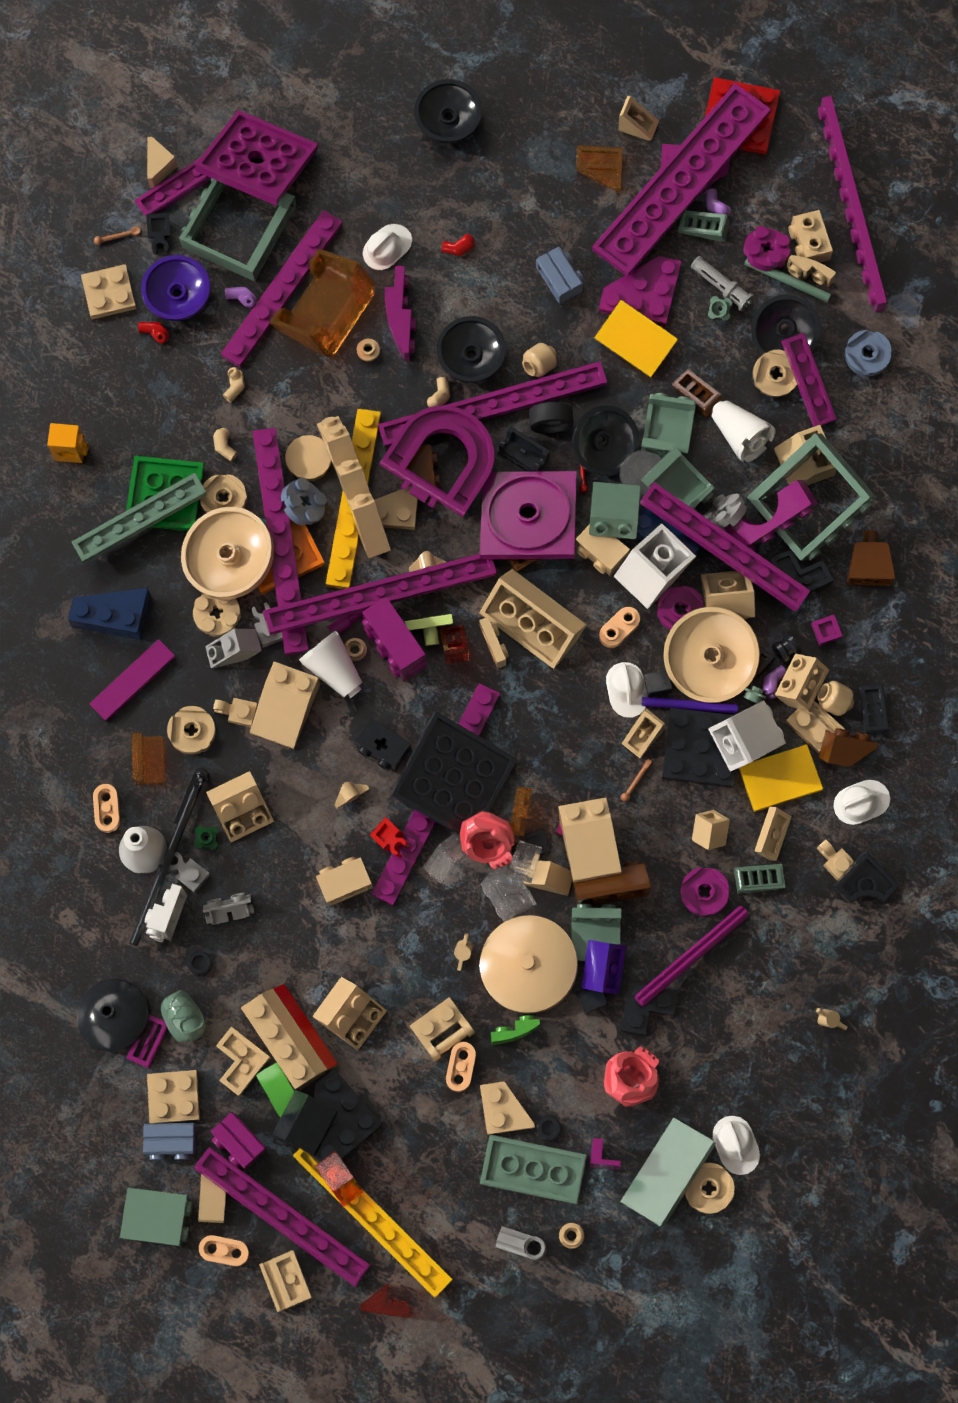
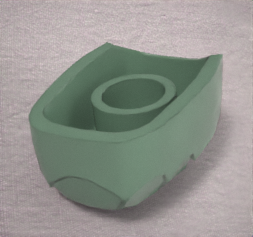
[161,990,205,1042]

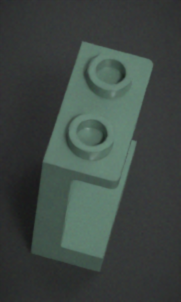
[641,393,696,459]
[641,447,715,511]
[589,482,640,539]
[120,1188,193,1247]

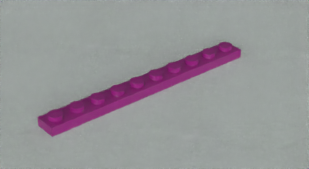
[818,96,887,313]
[378,361,607,448]
[252,427,309,656]
[263,554,497,635]
[372,683,500,906]

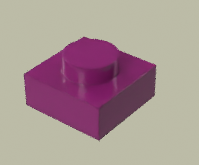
[811,615,843,646]

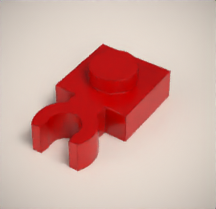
[370,817,411,858]

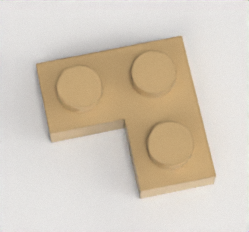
[216,1027,270,1097]

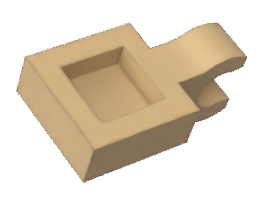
[213,698,257,727]
[817,840,855,880]

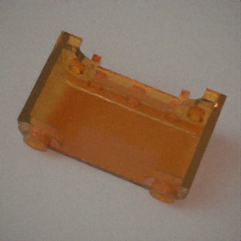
[270,249,375,357]

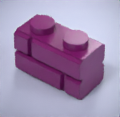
[211,1111,268,1170]

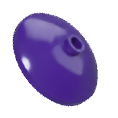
[141,255,210,321]

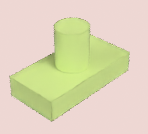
[405,614,453,646]

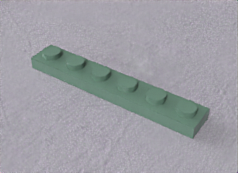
[72,473,207,564]

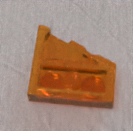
[576,145,623,192]

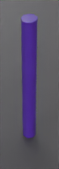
[641,697,738,714]

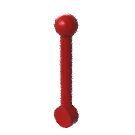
[579,465,588,493]

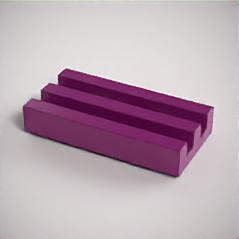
[126,1014,168,1069]

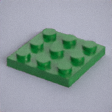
[126,456,204,531]

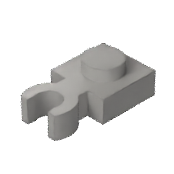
[252,602,283,647]
[169,852,210,893]

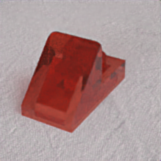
[359,1283,411,1318]

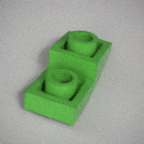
[491,1015,540,1045]
[256,1062,294,1118]

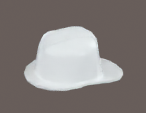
[363,224,412,270]
[606,662,647,717]
[834,780,890,825]
[713,1116,760,1175]

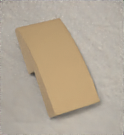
[786,255,836,288]
[198,1174,226,1223]

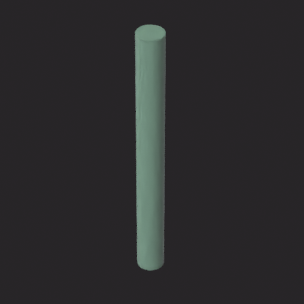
[744,257,831,303]

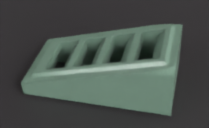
[678,210,730,242]
[734,864,786,894]

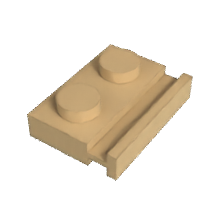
[785,701,844,754]
[259,1250,312,1312]

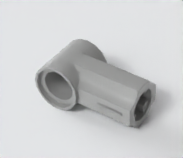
[495,1226,547,1261]

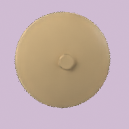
[181,507,274,600]
[664,607,760,703]
[480,915,578,1014]

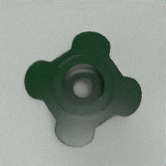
[194,826,219,850]

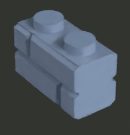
[536,247,585,304]
[143,1123,196,1160]

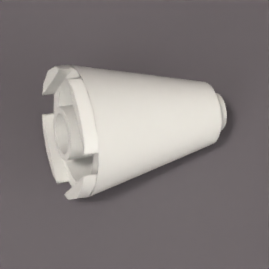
[712,400,775,462]
[299,631,362,698]
[119,826,167,873]

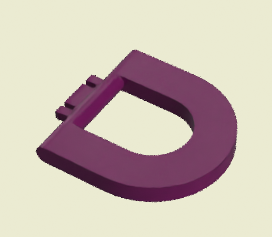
[379,406,494,517]

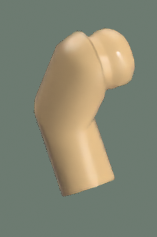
[223,367,245,403]
[427,377,450,407]
[213,428,238,462]

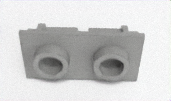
[203,893,254,925]

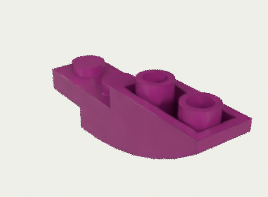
[385,266,416,361]

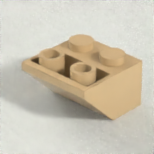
[774,425,837,485]
[206,771,274,842]
[312,977,387,1050]

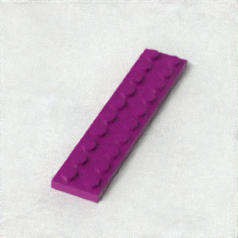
[592,83,771,277]

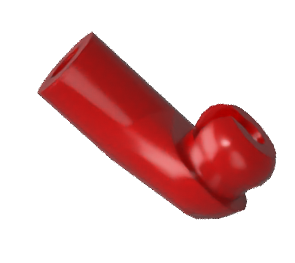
[441,234,474,256]
[138,322,169,343]

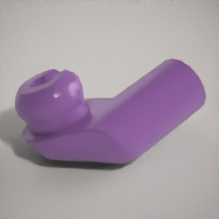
[706,189,731,217]
[225,287,256,308]
[762,665,786,699]

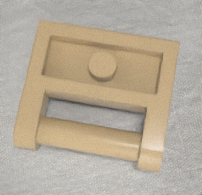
[410,997,475,1062]

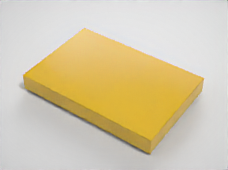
[594,300,678,378]
[739,745,823,812]

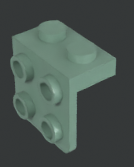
[571,904,621,961]

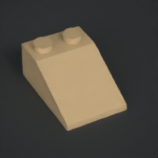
[250,662,320,749]
[558,798,622,883]

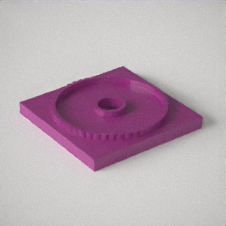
[195,110,318,206]
[480,471,577,559]

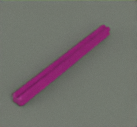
[635,906,749,1006]

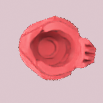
[460,811,514,869]
[604,1046,659,1107]

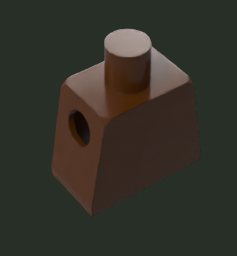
[847,530,895,586]

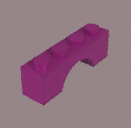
[724,480,818,551]

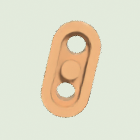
[599,607,640,648]
[93,784,120,833]
[446,1042,476,1092]
[199,1235,249,1266]

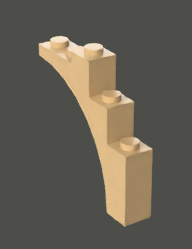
[317,416,391,558]

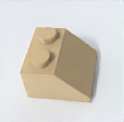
[701,571,755,620]

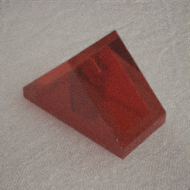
[440,625,469,664]
[315,1151,363,1207]

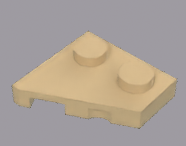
[374,486,418,530]
[480,1082,535,1135]

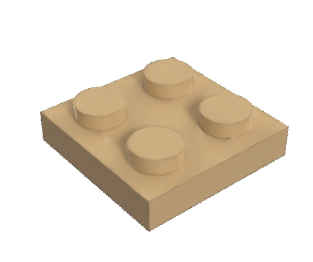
[81,264,136,319]
[147,1070,200,1124]

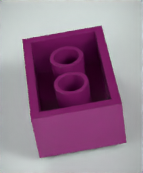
[361,597,427,682]

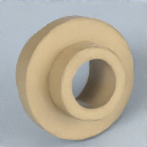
[357,339,380,361]
[344,638,367,661]
[559,1223,584,1249]

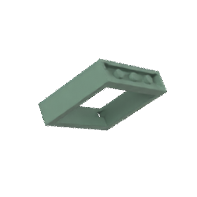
[179,178,297,282]
[747,433,876,561]

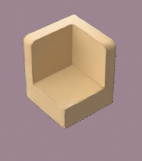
[692,810,730,850]

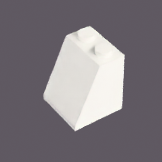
[614,524,696,609]
[708,701,786,771]

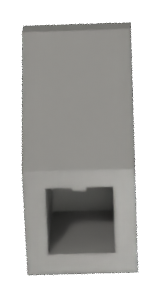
[205,629,261,668]

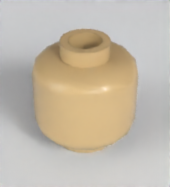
[522,343,557,377]
[817,681,854,716]

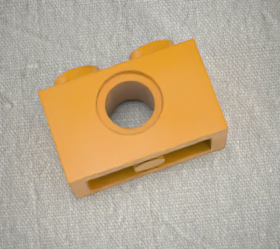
[47,423,88,463]

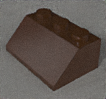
[572,861,651,906]

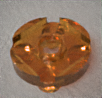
[510,787,532,836]

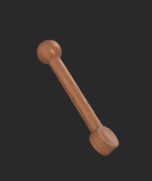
[94,226,141,245]
[621,759,652,802]

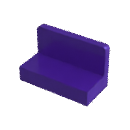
[582,940,626,994]

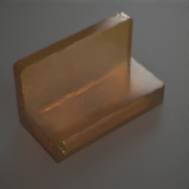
[132,732,165,785]

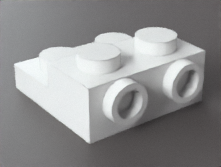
[145,884,187,942]

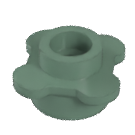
[708,296,733,321]
[743,685,767,703]

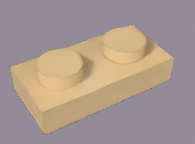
[479,617,509,669]
[755,807,792,861]

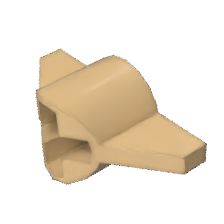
[409,551,446,572]
[335,782,369,809]
[454,933,473,971]
[816,1008,847,1030]

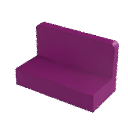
[590,1138,622,1170]

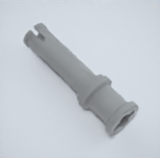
[691,256,754,312]

